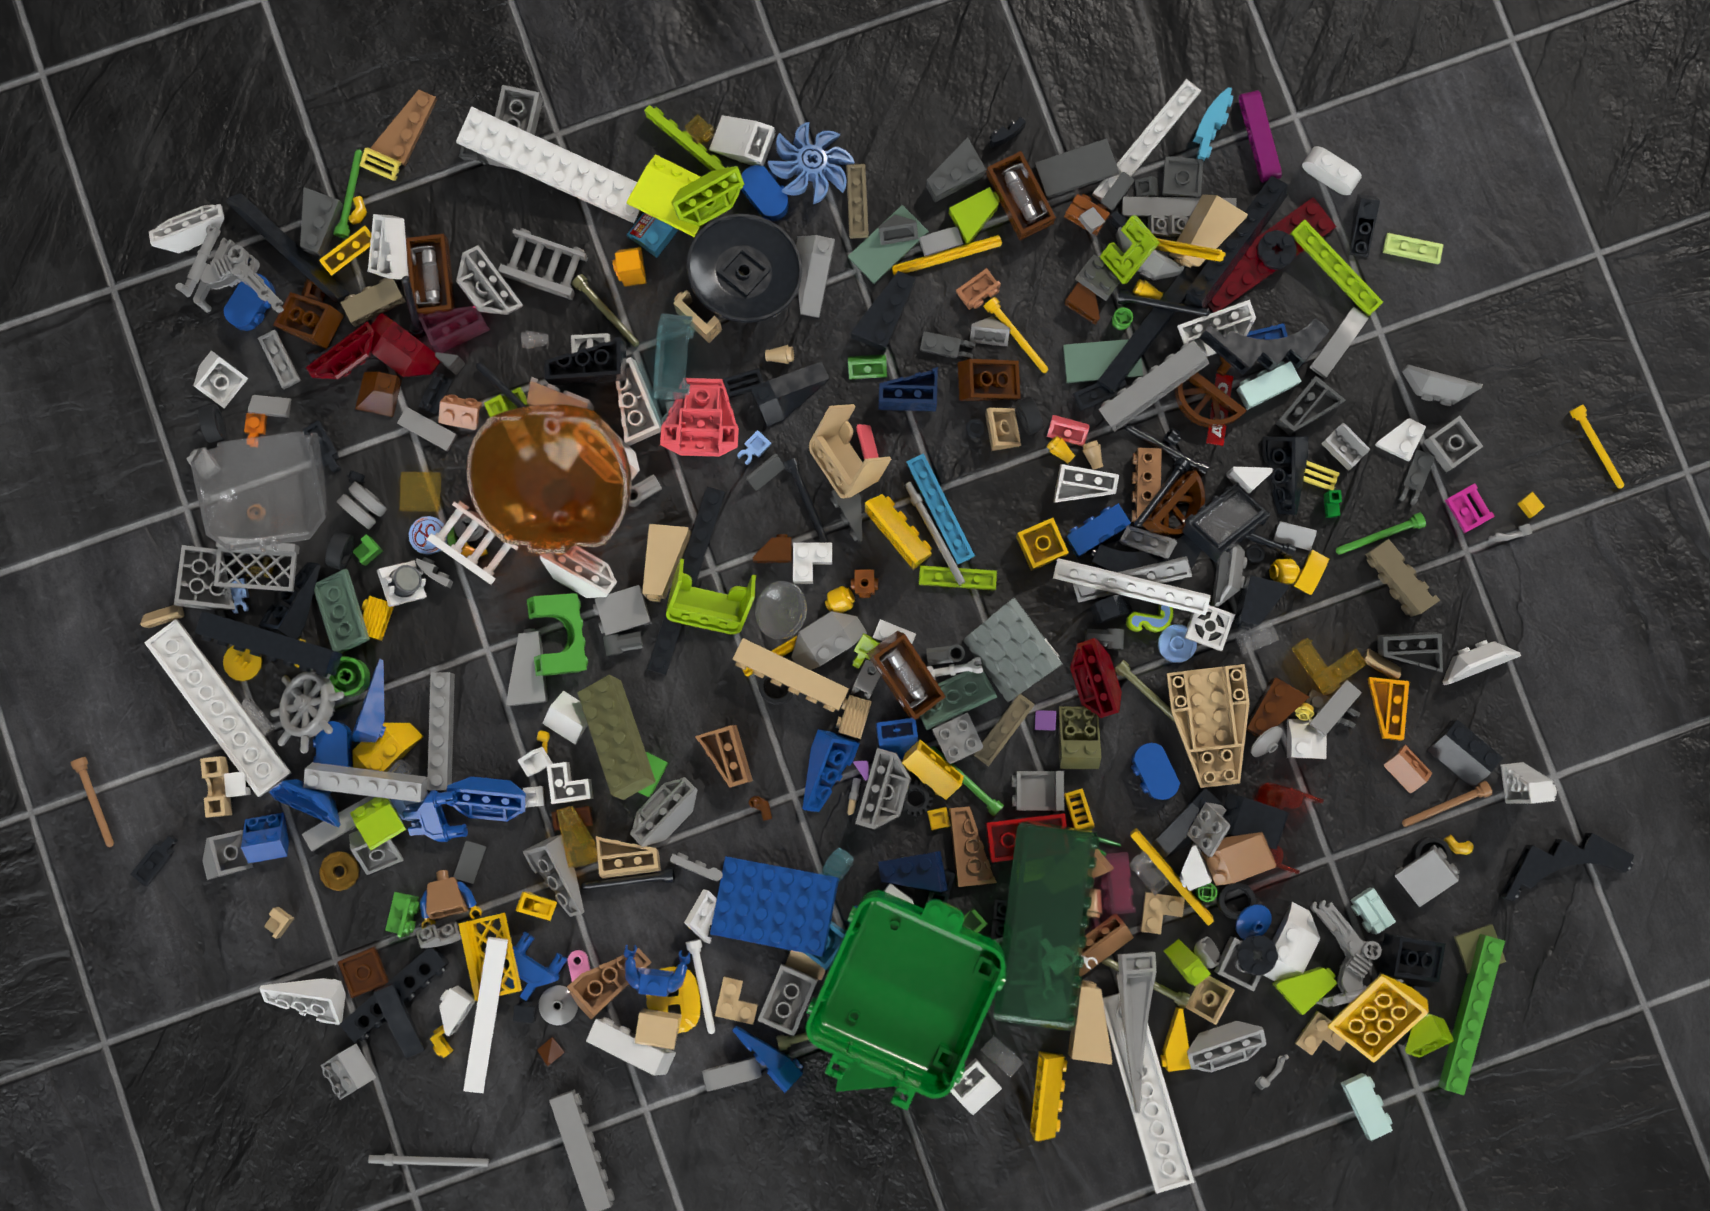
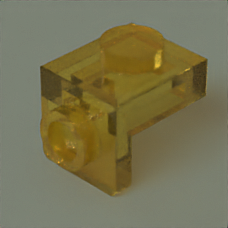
[684,114,714,144]
[241,556,274,578]

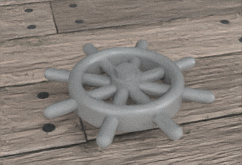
[270,669,345,754]

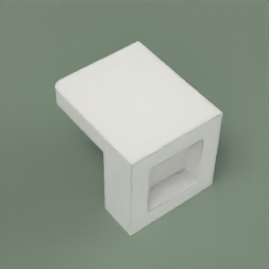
[518,747,552,777]
[224,772,251,797]

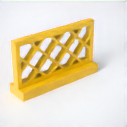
[458,913,522,1001]

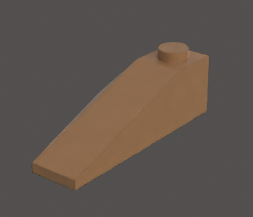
[567,948,652,1020]

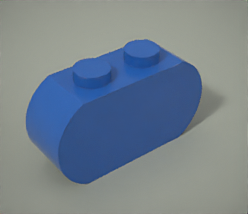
[741,165,789,222]
[224,274,275,331]
[313,721,353,767]
[1131,743,1180,800]

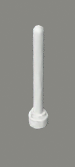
[685,939,715,1034]

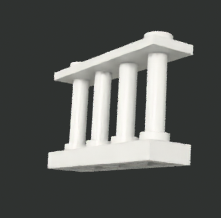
[427,501,518,585]

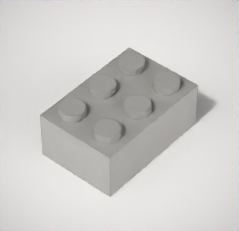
[757,963,818,1036]

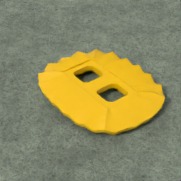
[646,967,701,1034]

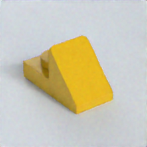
[516,892,557,921]

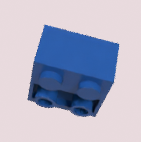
[876,718,918,759]
[241,812,289,863]

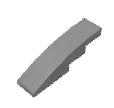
[1309,307,1369,379]
[302,796,374,851]

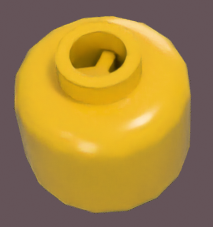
[1269,559,1300,584]
[825,586,855,613]

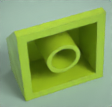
[350,797,406,850]
[1405,1014,1454,1058]

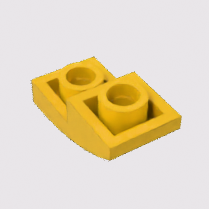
[1294,550,1329,595]

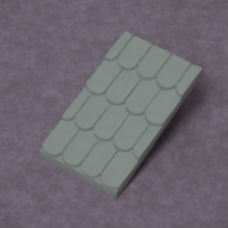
[963,598,1062,702]

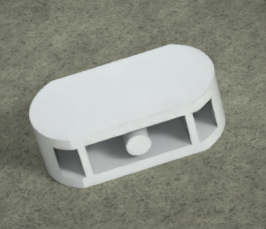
[1302,146,1361,195]

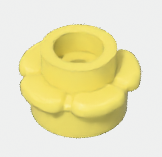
[1295,703,1314,721]

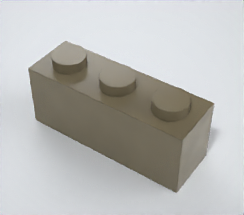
[341,278,406,327]

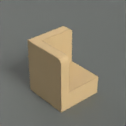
[265,907,294,939]

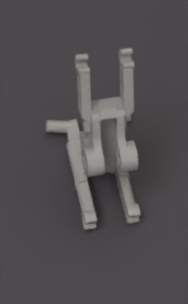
[175,225,284,313]
[1311,900,1403,1007]

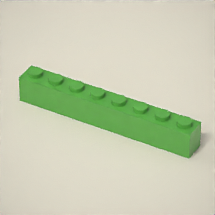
[1438,934,1505,1095]

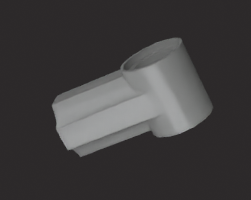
[624,474,662,507]

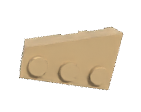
[596,836,661,878]

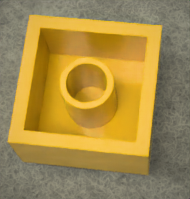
[1016,518,1069,571]

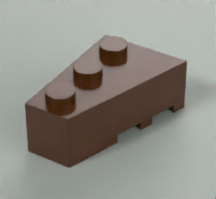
[1246,677,1309,737]

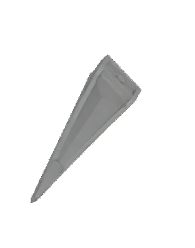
[1117,951,1156,1113]

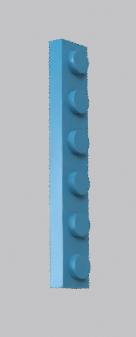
[906,453,975,565]

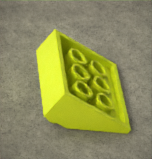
[626,154,704,237]

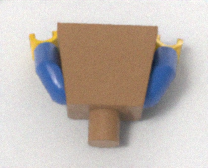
[419,870,482,929]

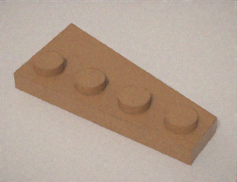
[370,90,437,166]
[949,806,996,887]

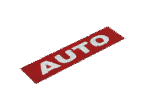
[1206,374,1233,446]

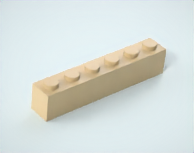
[733,638,849,712]

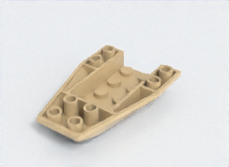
[1166,664,1249,788]

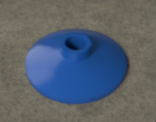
[1236,904,1272,939]

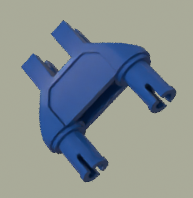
[402,790,468,842]
[505,932,568,1001]

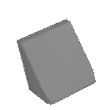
[1078,207,1105,234]

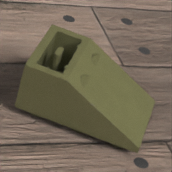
[1059,706,1101,769]

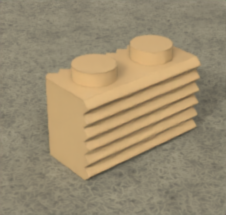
[836,695,872,739]

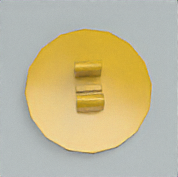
[223,645,262,681]

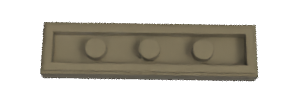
[846,164,869,238]
[973,694,1035,767]

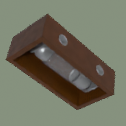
[986,151,1056,240]
[406,234,456,318]
[866,631,946,720]

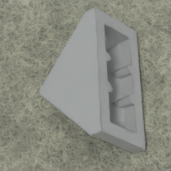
[970,316,1010,346]

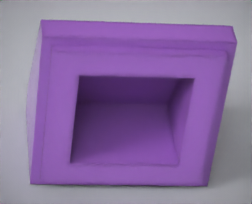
[1035,710,1056,731]
[853,761,869,781]

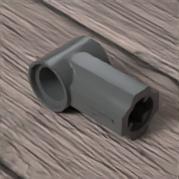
[1085,629,1124,650]
[603,632,643,656]
[926,644,965,665]

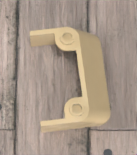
[809,404,891,498]

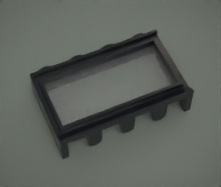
[1182,482,1271,563]

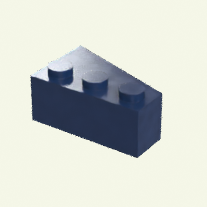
[879,367,938,411]
[878,851,947,892]

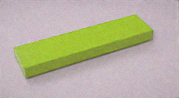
[919,566,997,590]

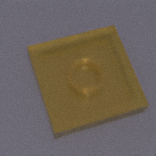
[400,472,441,512]

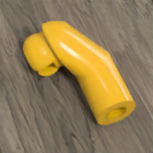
[1443,834,1474,855]

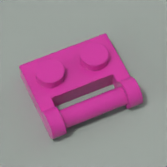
[1445,483,1495,533]

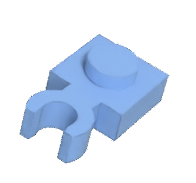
[737,430,772,465]
[231,578,249,614]

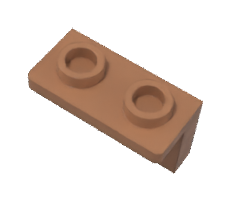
[956,268,1001,310]
[438,395,482,430]

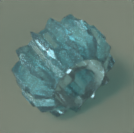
[822,848,853,882]

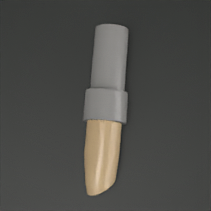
[848,778,861,815]

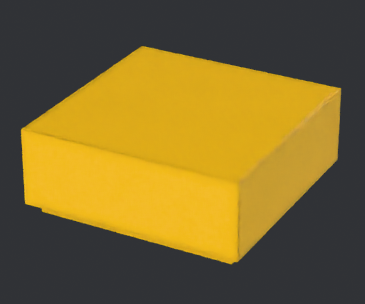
[927,807,951,830]

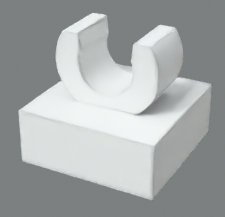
[523,786,545,807]

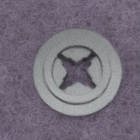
[454,511,485,542]

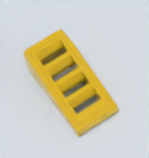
[1064,788,1094,833]

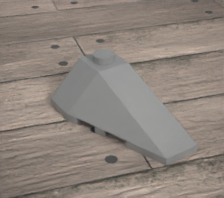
[796,235,835,318]

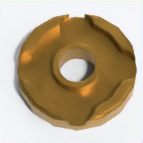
[319,851,360,891]

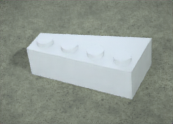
[616,357,662,445]
[1500,762,1557,804]
[586,1017,676,1075]

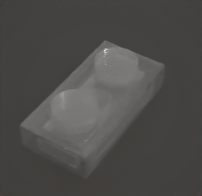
[1235,622,1279,655]
[981,1035,1024,1078]

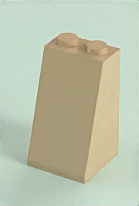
[1169,195,1248,268]
[642,524,691,602]
[1068,980,1112,1065]

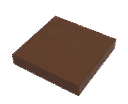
[338,946,389,998]

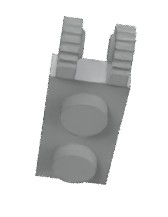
[670,852,723,881]

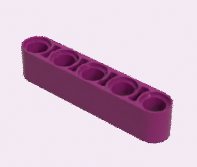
[1239,90,1282,183]

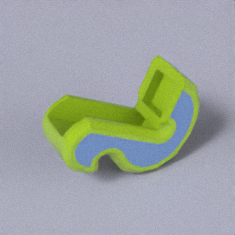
[1126,604,1173,633]

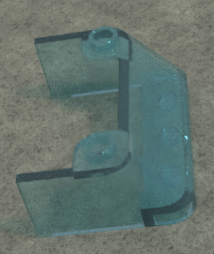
[652,314,694,400]

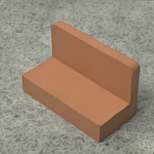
[1384,745,1432,793]

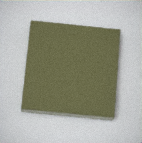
[1454,924,1506,974]

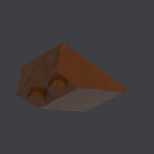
[273,292,344,349]
[958,359,1021,401]

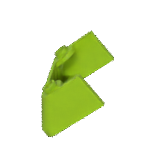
[666,558,756,635]

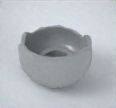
[1194,937,1221,968]

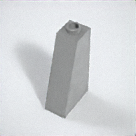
[506,629,548,706]

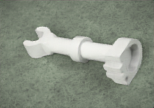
[927,657,983,681]

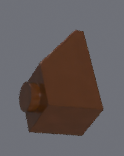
[1064,282,1100,325]
[753,534,792,563]

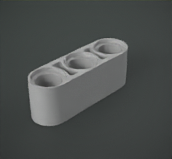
[702,1057,762,1091]

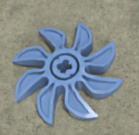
[767,122,854,204]

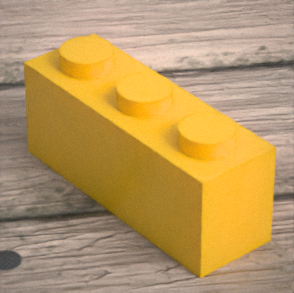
[319,226,371,276]
[902,740,964,800]

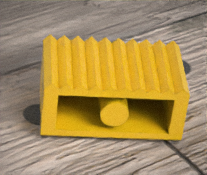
[362,596,394,641]

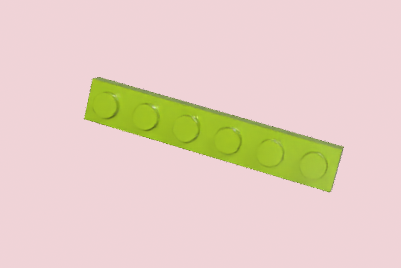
[644,105,729,171]
[1290,220,1383,316]

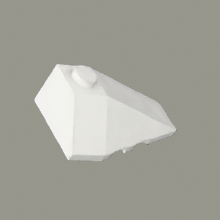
[259,978,346,1025]

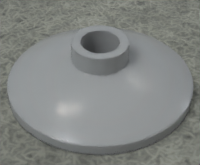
[1251,726,1283,757]
[539,985,578,1025]

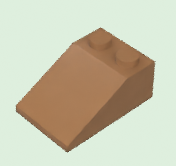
[1202,832,1276,886]

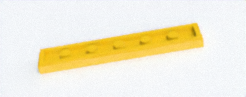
[1130,828,1214,926]

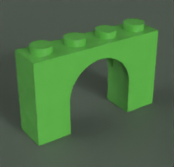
[527,593,588,676]

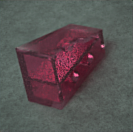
[418,306,490,353]
[1101,852,1136,914]

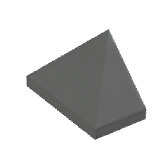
[878,214,918,245]

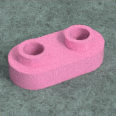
[568,950,591,982]

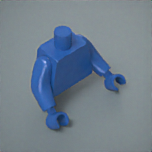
[624,945,690,997]

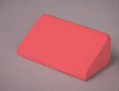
[1047,415,1089,446]
[856,424,879,460]

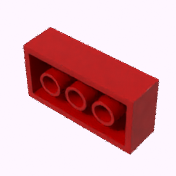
[985,813,1070,862]

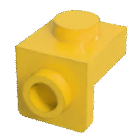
[430,1025,453,1058]

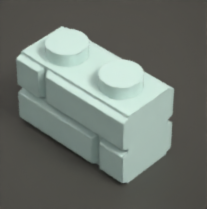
[1351,888,1396,934]

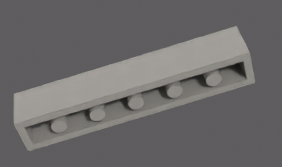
[1099,341,1209,432]
[427,672,455,790]
[304,762,428,802]
[549,1089,615,1211]

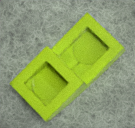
[484,387,529,421]

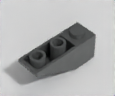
[830,490,862,544]

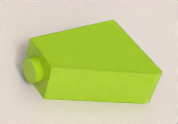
[949,187,1000,245]
[1163,939,1211,987]
[1272,967,1337,1015]

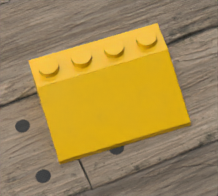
[865,494,932,570]
[1328,974,1429,1062]
[1030,1051,1067,1141]

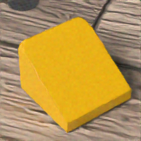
[1517,492,1545,518]

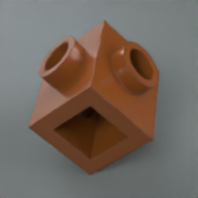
[851,569,878,598]

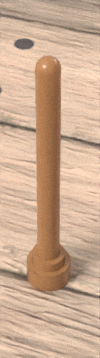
[70,757,114,847]
[1402,781,1492,827]

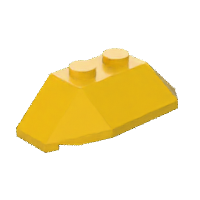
[352,723,424,772]

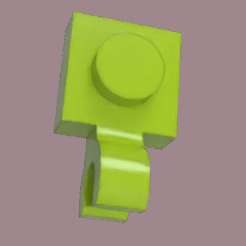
[852,633,880,669]

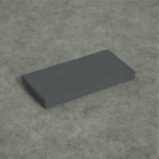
[1035,138,1119,199]

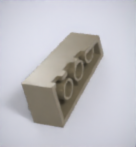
[1365,539,1440,617]

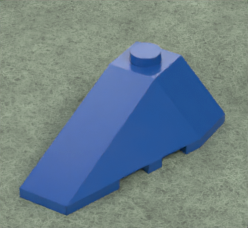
[732,1026,803,1093]

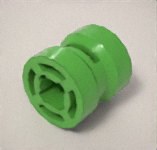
[1112,307,1133,330]
[1195,883,1217,902]

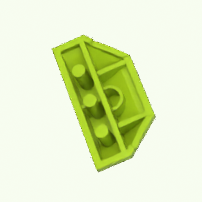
[671,166,744,226]

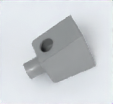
[851,660,881,700]

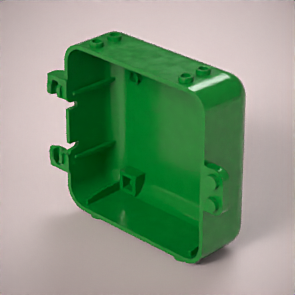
[806,890,1006,1110]

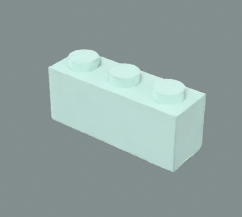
[1236,361,1301,410]
[1341,1073,1393,1141]

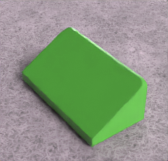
[848,355,887,379]

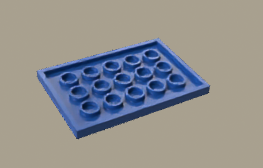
[710,856,839,957]

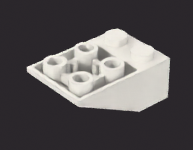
[709,115,775,166]

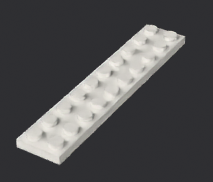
[456,107,639,223]
[144,619,292,797]
[1103,993,1194,1194]

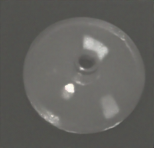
[755,581,807,639]

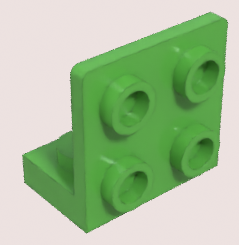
[385,892,420,938]

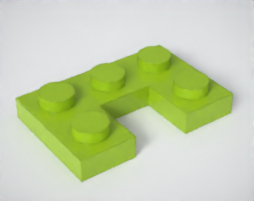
[1099,215,1160,284]

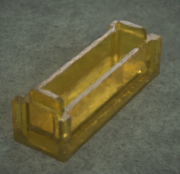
[1291,638,1341,695]
[1312,648,1367,693]

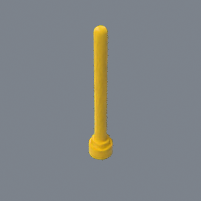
[983,297,1048,373]
[1569,404,1624,489]

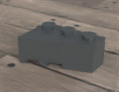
[926,137,986,203]
[300,187,343,258]
[1275,376,1346,436]
[1377,632,1443,673]

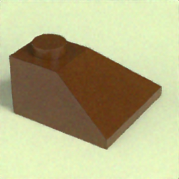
[355,372,402,417]

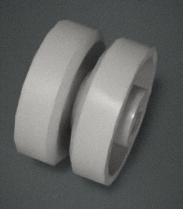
[337,481,388,530]

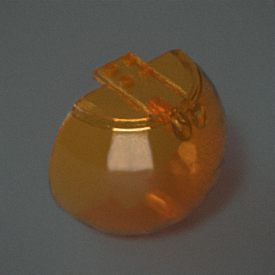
[467,404,632,555]

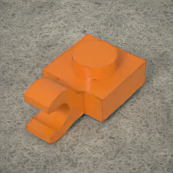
[244,413,267,447]

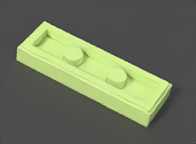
[1382,233,1443,264]

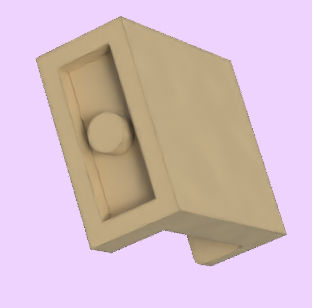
[673,290,722,343]

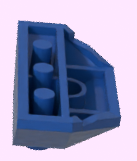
[447,777,526,822]
[269,779,341,828]

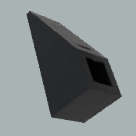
[1349,194,1380,257]

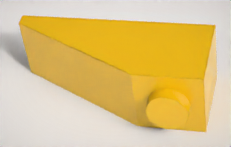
[1160,1007,1191,1072]

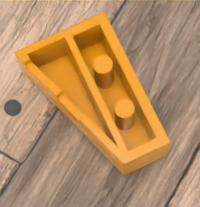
[612,247,647,287]
[1367,677,1409,741]

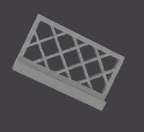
[214,539,300,592]

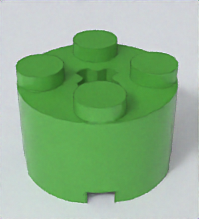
[329,657,370,697]

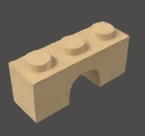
[200,756,232,818]

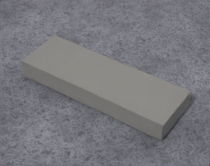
[258,330,301,389]
[397,407,457,452]
[1119,525,1177,559]
[1309,680,1362,737]

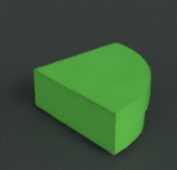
[447,527,458,547]

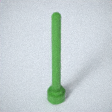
[333,149,363,238]
[1336,512,1426,554]
[930,746,1004,817]

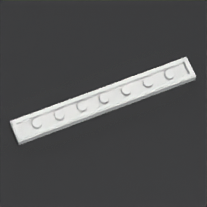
[1092,79,1201,202]
[1053,558,1211,615]
[463,937,508,1093]

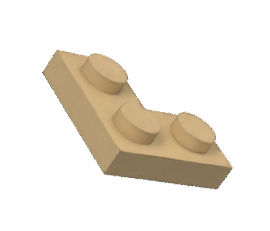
[1140,892,1185,934]
[715,977,758,1025]
[1294,1011,1346,1055]

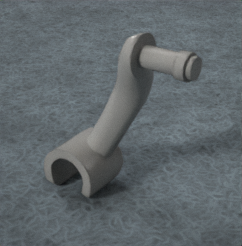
[1488,524,1532,541]
[1255,1055,1289,1090]

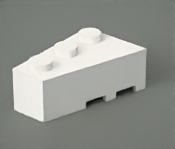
[368,214,409,279]
[1053,464,1119,502]

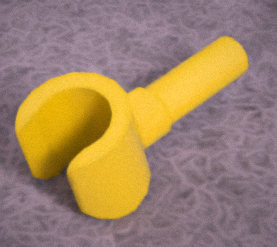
[537,731,550,753]

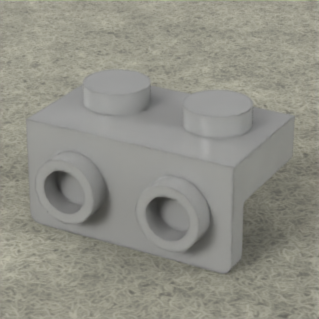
[1321,423,1370,471]

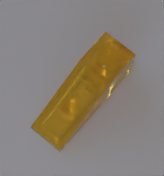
[556,806,598,868]

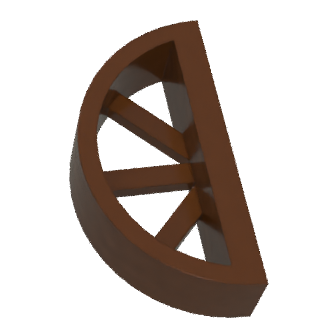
[1175,372,1246,428]
[1142,470,1205,536]

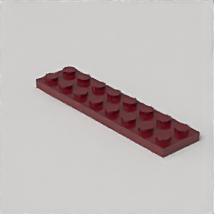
[1207,197,1336,313]

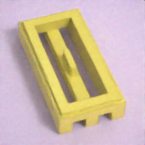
[359,148,402,181]
[1303,461,1340,491]

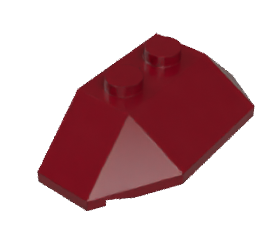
[371,313,441,377]
[306,321,375,380]
[1070,638,1122,718]

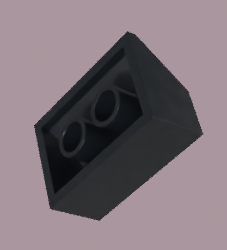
[1427,720,1503,788]

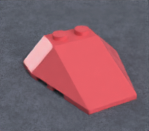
[660,378,739,457]

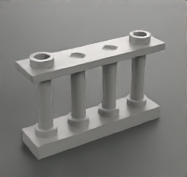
[498,228,588,300]

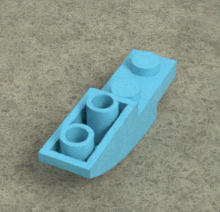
[1193,87,1233,162]

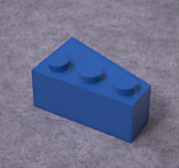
[1065,503,1131,558]

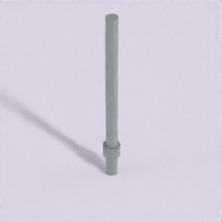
[904,482,966,585]
[368,1154,489,1167]

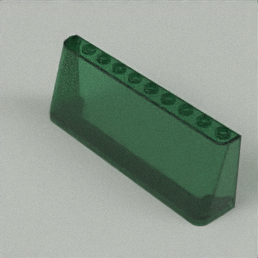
[993,820,1099,1031]

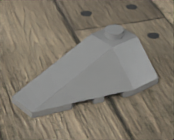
[523,834,584,917]

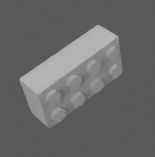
[485,85,543,170]

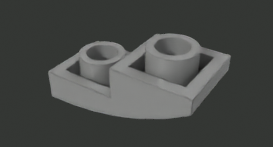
[1148,215,1189,237]
[919,227,963,256]
[415,557,453,589]
[416,921,462,948]

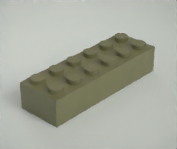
[577,675,656,800]

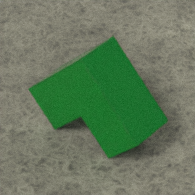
[1323,490,1342,518]

